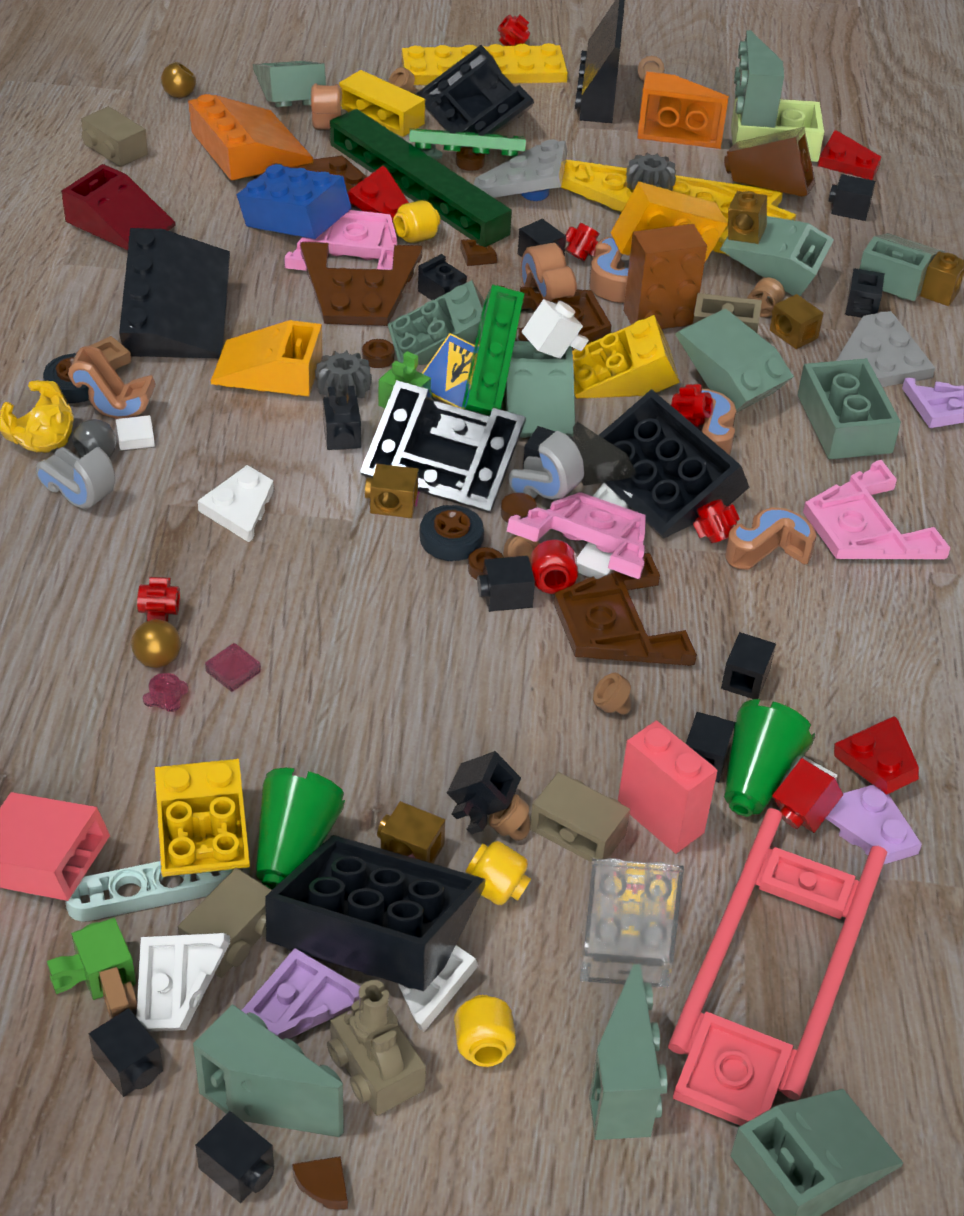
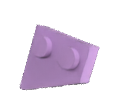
[902,378,964,428]
[825,785,922,865]
[242,948,360,1040]

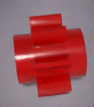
[497,14,530,46]
[565,223,600,261]
[671,384,713,427]
[693,499,740,543]
[137,577,180,622]

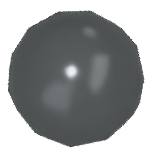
[72,419,117,457]

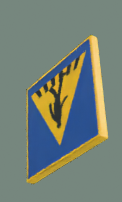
[422,333,474,408]

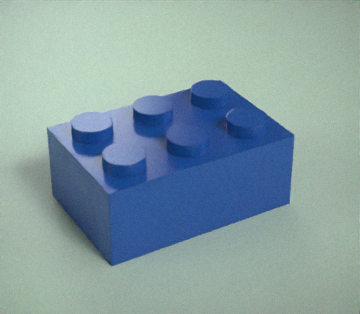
[236,164,352,239]

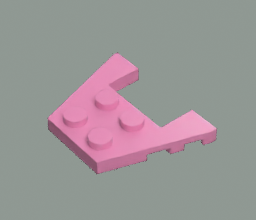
[284,210,397,271]
[803,460,950,559]
[507,492,646,579]

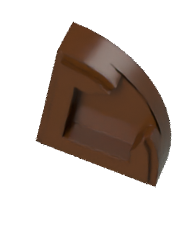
[460,239,497,266]
[292,1156,348,1210]

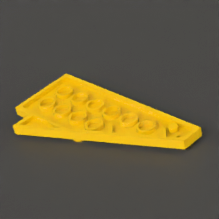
[561,159,796,256]

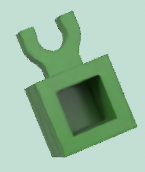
[378,351,432,408]
[47,917,136,1000]

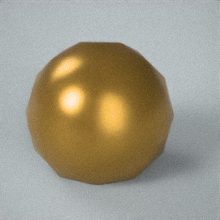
[161,62,196,98]
[131,619,181,668]

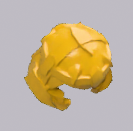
[0,380,74,453]

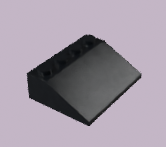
[575,0,625,123]
[119,228,230,359]
[580,389,750,539]
[265,835,485,992]

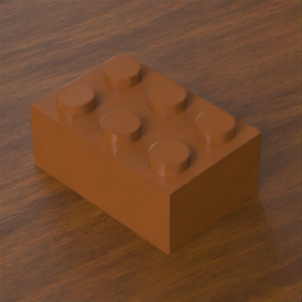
[623,224,707,329]

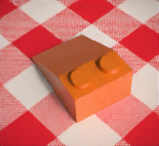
[637,71,729,149]

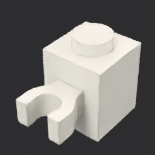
[522,299,589,359]

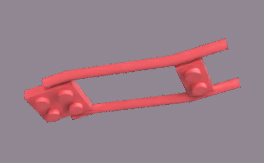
[668,808,887,1126]

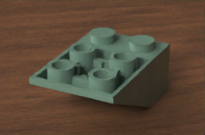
[734,30,784,128]
[720,216,834,296]
[859,233,945,301]
[387,280,484,365]
[504,341,575,438]
[589,964,668,1140]
[193,1004,344,1137]
[730,1089,903,1216]

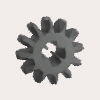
[626,152,676,191]
[315,350,372,398]

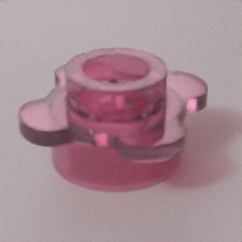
[143,673,189,712]

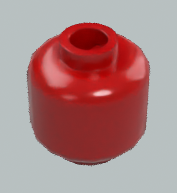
[529,539,578,594]

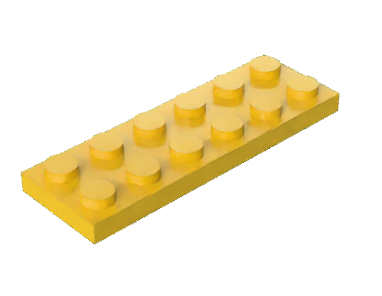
[401,43,568,85]

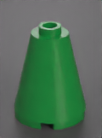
[724,699,815,817]
[256,767,345,890]

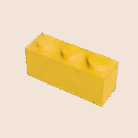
[339,70,425,137]

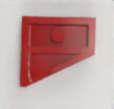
[818,130,882,180]
[348,166,409,226]
[834,716,919,795]

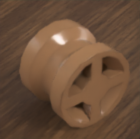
[747,277,785,317]

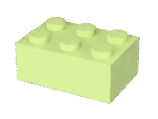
[731,99,824,162]

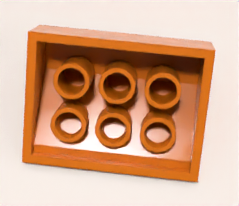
[188,94,313,181]

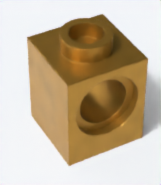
[728,191,767,244]
[920,251,964,307]
[769,294,824,349]
[364,464,419,518]
[377,801,446,863]

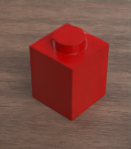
[772,758,843,833]

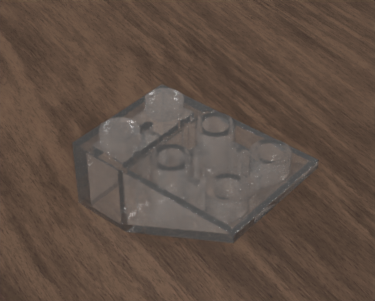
[580,858,684,988]

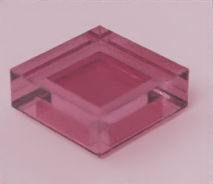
[205,643,261,692]

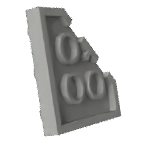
[474,139,568,198]
[836,311,935,387]

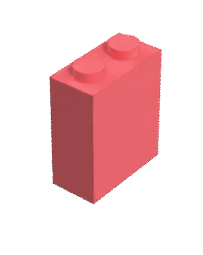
[618,720,718,854]
[0,792,110,901]

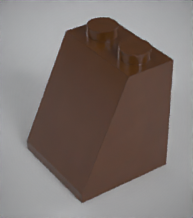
[724,127,816,197]

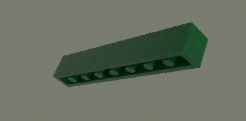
[330,109,512,247]

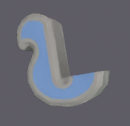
[508,431,584,501]
[36,447,115,509]

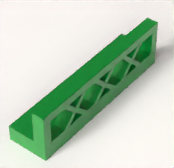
[461,284,525,416]

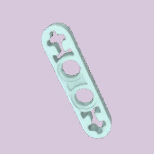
[65,861,234,922]

